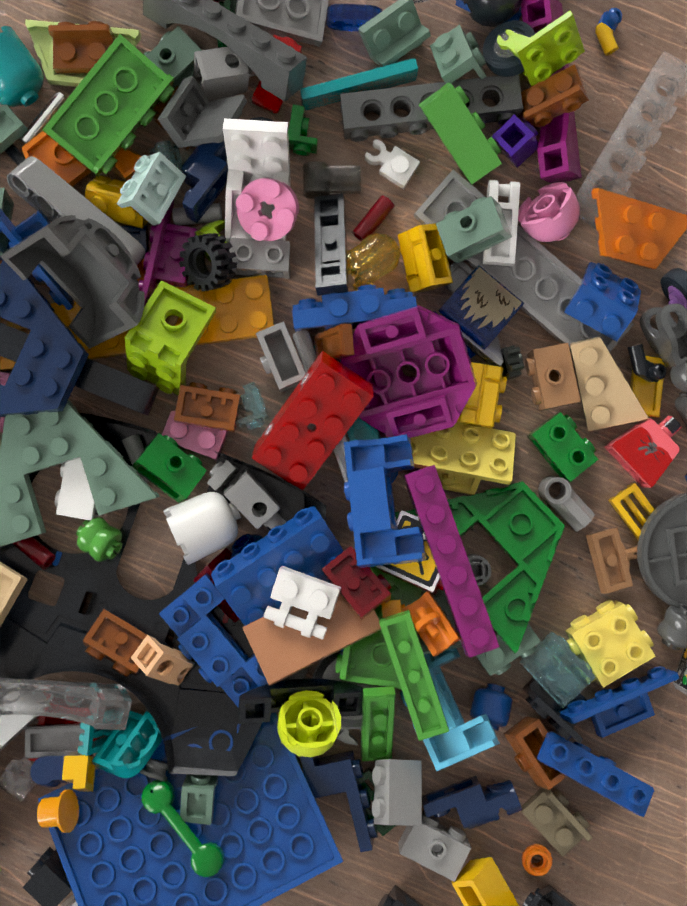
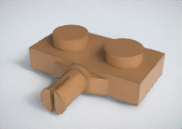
[586,527,638,594]

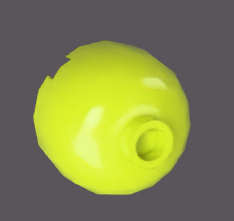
[277,690,341,757]

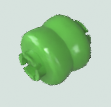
[76,517,123,562]

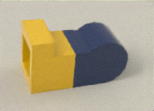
[30,755,96,792]

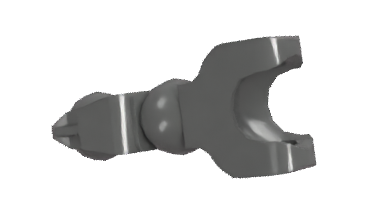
[640,304,687,427]

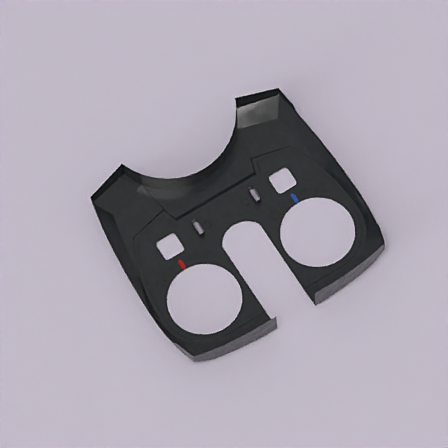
[0,413,326,776]

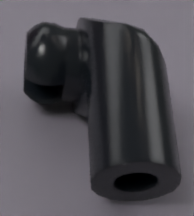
[627,344,666,382]

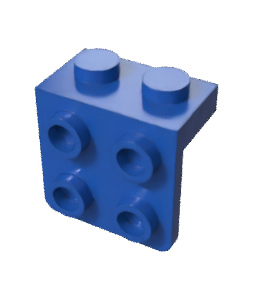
[564,262,641,342]

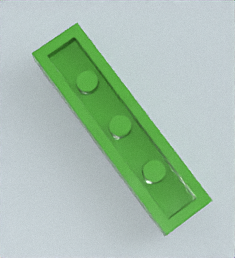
[379,610,449,741]

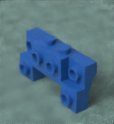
[292,285,417,332]
[344,434,426,568]
[159,573,268,708]

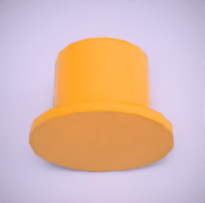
[37,789,79,833]

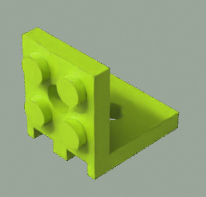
[125,281,216,395]

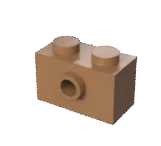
[525,343,581,411]

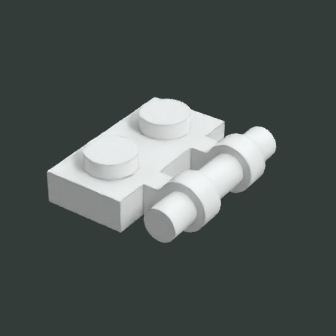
[264,566,341,640]

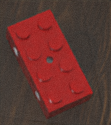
[252,351,374,490]

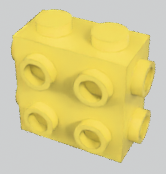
[565,600,656,688]

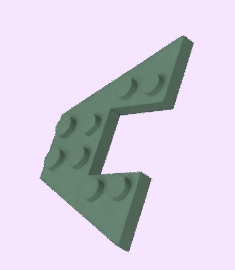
[0,400,160,547]

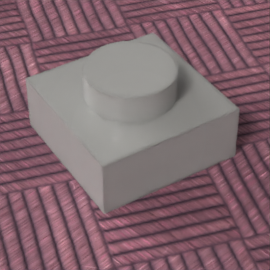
[207,460,240,492]

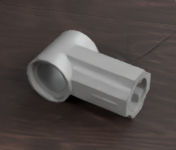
[538,476,595,532]

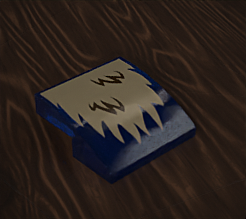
[439,265,524,350]

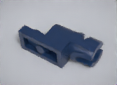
[181,141,228,223]
[422,776,522,829]

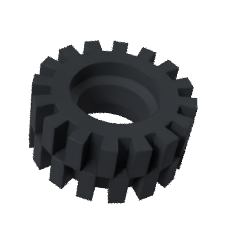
[179,233,237,291]

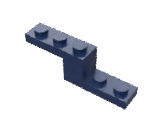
[300,750,378,852]

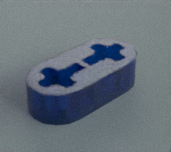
[326,4,382,32]

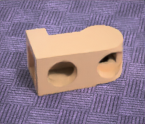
[131,635,195,686]

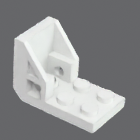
[223,118,291,243]

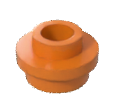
[522,844,552,876]

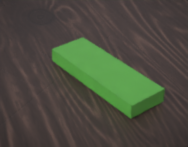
[361,686,396,761]

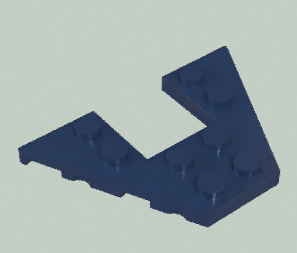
[0,260,89,417]

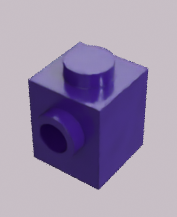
[492,114,538,168]

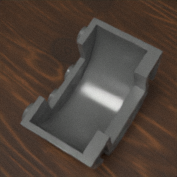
[0,215,145,349]

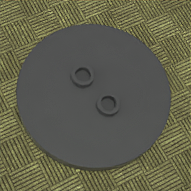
[637,492,687,608]

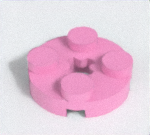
[236,177,299,241]

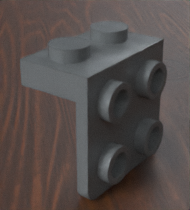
[158,76,247,148]

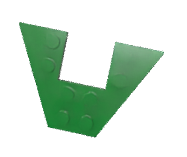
[395,482,565,654]

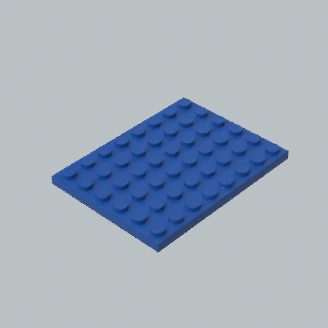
[38,713,343,906]

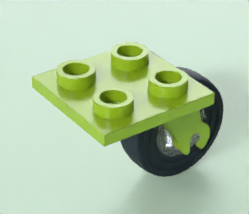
[483,10,585,86]

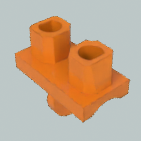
[403,591,461,657]

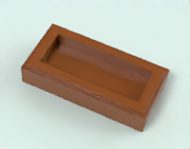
[314,324,354,361]

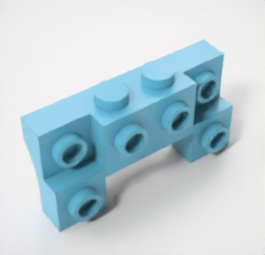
[400,648,500,771]

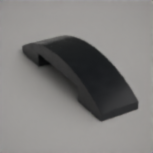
[238,678,363,724]

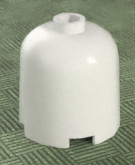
[163,492,241,565]

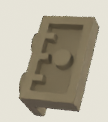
[521,788,593,857]

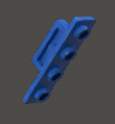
[0,209,74,311]
[560,666,679,738]
[537,732,654,817]

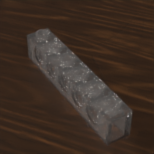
[575,51,687,229]

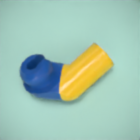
[595,8,622,56]

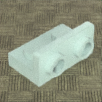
[117,152,186,226]

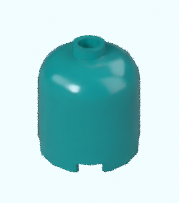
[0,26,44,107]

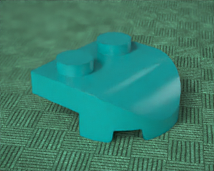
[92,710,162,778]

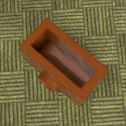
[503,716,567,790]

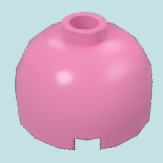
[518,182,580,242]

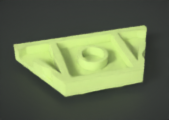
[25,19,141,87]

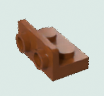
[48,21,115,74]
[521,64,589,128]
[174,382,242,432]
[83,609,147,677]

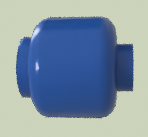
[470,683,513,731]

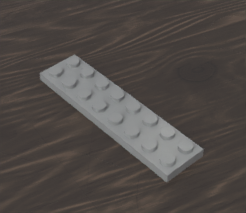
[414,169,634,353]

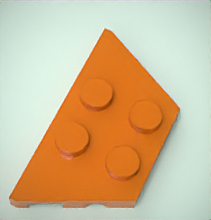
[591,188,687,269]

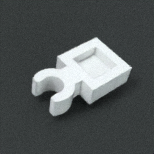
[365,139,420,190]

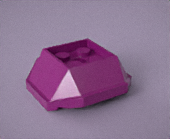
[341,306,477,438]

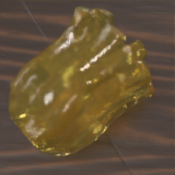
[347,233,401,291]

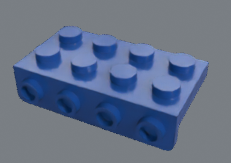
[211,506,344,626]

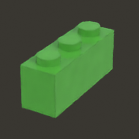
[419,82,502,185]

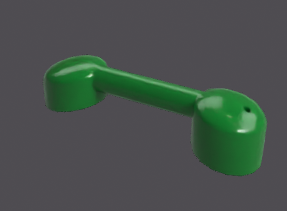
[141,779,225,878]

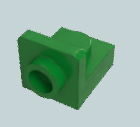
[288,104,318,156]

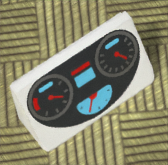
[19,92,66,144]

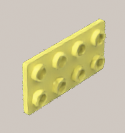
[410,423,516,495]

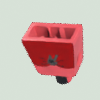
[604,415,682,488]

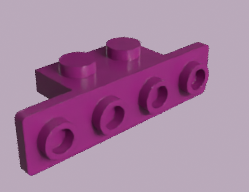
[138,199,197,306]

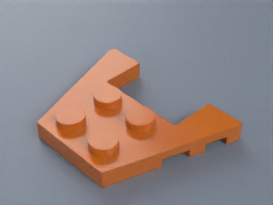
[21,131,141,222]

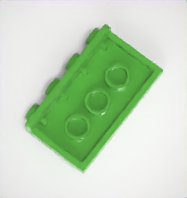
[42,34,175,177]
[335,566,422,690]

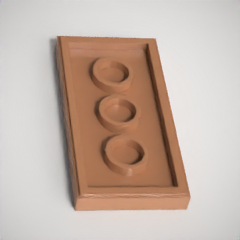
[242,583,381,686]

